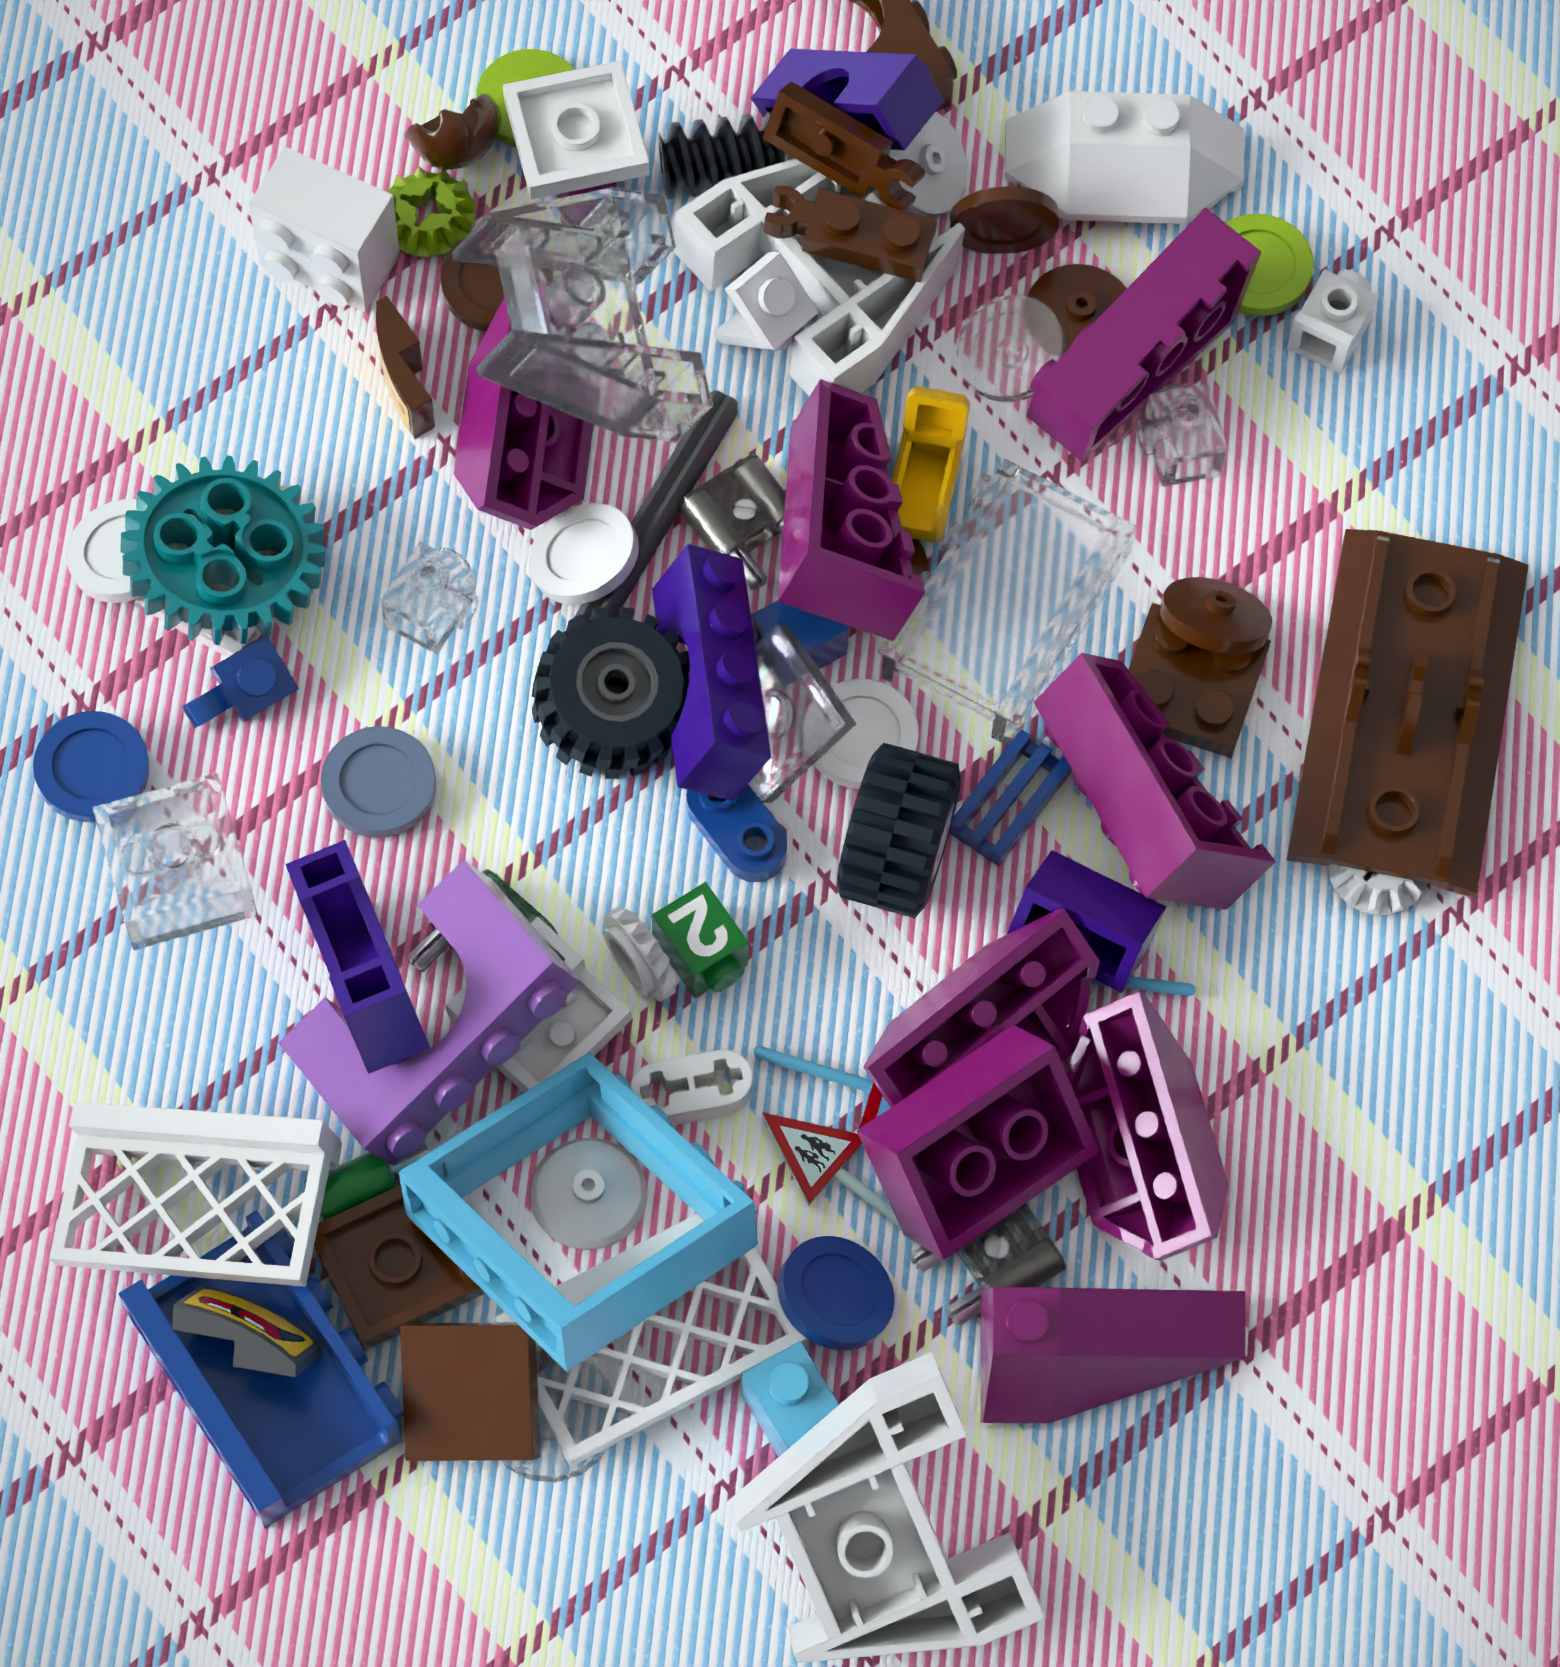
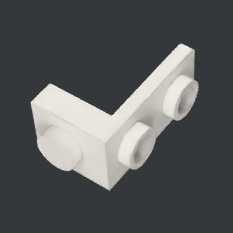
[714,252,819,351]

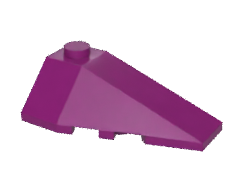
[980,1287,1245,1423]

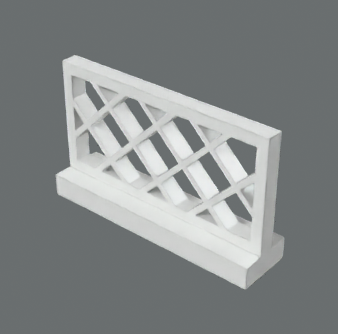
[49,1101,343,1287]
[495,1214,807,1467]

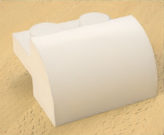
[445,917,632,1093]

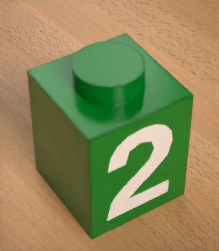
[652,882,749,998]

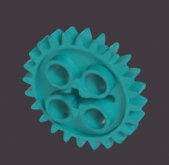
[120,455,326,645]

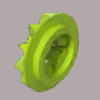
[387,166,476,257]

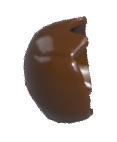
[404,94,502,171]

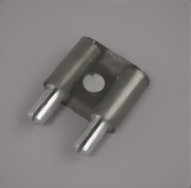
[678,454,786,591]
[910,1203,1066,1326]

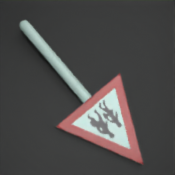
[761,1112,900,1227]

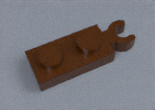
[762,81,926,211]
[763,186,938,282]

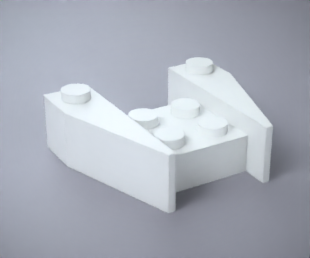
[673,159,965,397]
[732,1352,1045,1663]

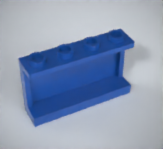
[118,1210,404,1529]

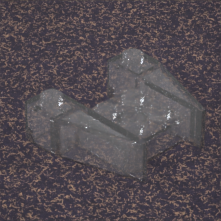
[452,187,713,443]

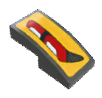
[172,1286,322,1377]

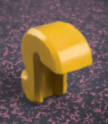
[891,386,971,543]

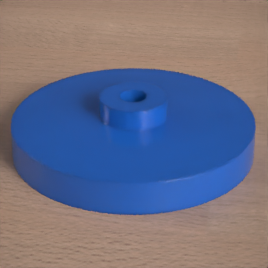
[33,711,150,822]
[777,1236,895,1351]

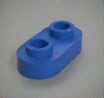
[686,784,787,882]

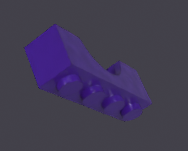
[652,544,771,801]
[285,840,430,1074]

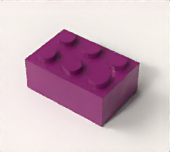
[857,1025,1100,1260]

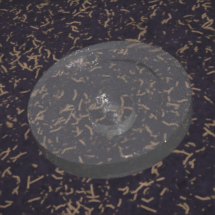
[956,295,1066,402]

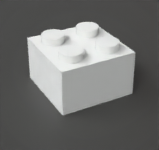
[249,146,400,313]

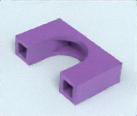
[278,860,581,1166]

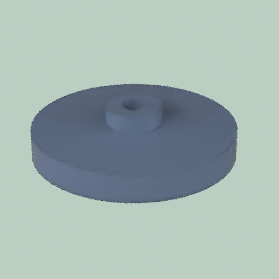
[321,726,436,838]

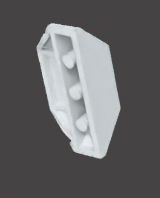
[1005,91,1244,224]

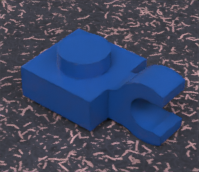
[181,636,299,728]

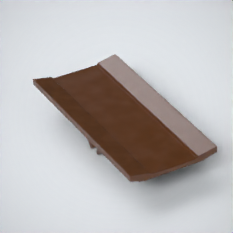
[1286,529,1529,898]

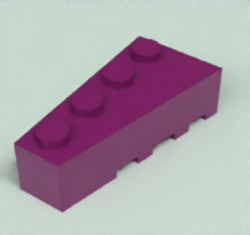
[1026,207,1261,461]
[778,379,925,641]
[1034,653,1276,910]

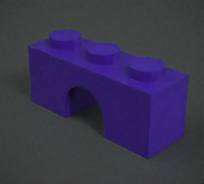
[751,48,944,151]

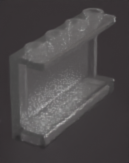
[877,458,1136,746]

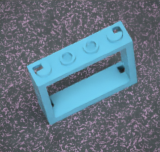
[399,1052,758,1372]

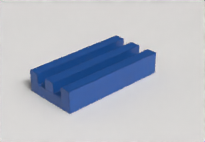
[949,729,1072,867]

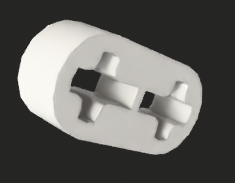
[631,1050,752,1126]

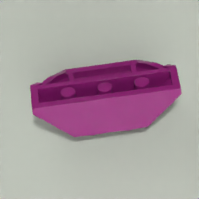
[453,285,598,530]
[863,908,1100,1107]
[1067,991,1229,1261]

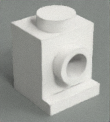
[1287,269,1379,374]

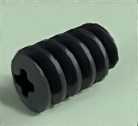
[658,111,785,199]

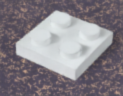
[503,60,649,200]

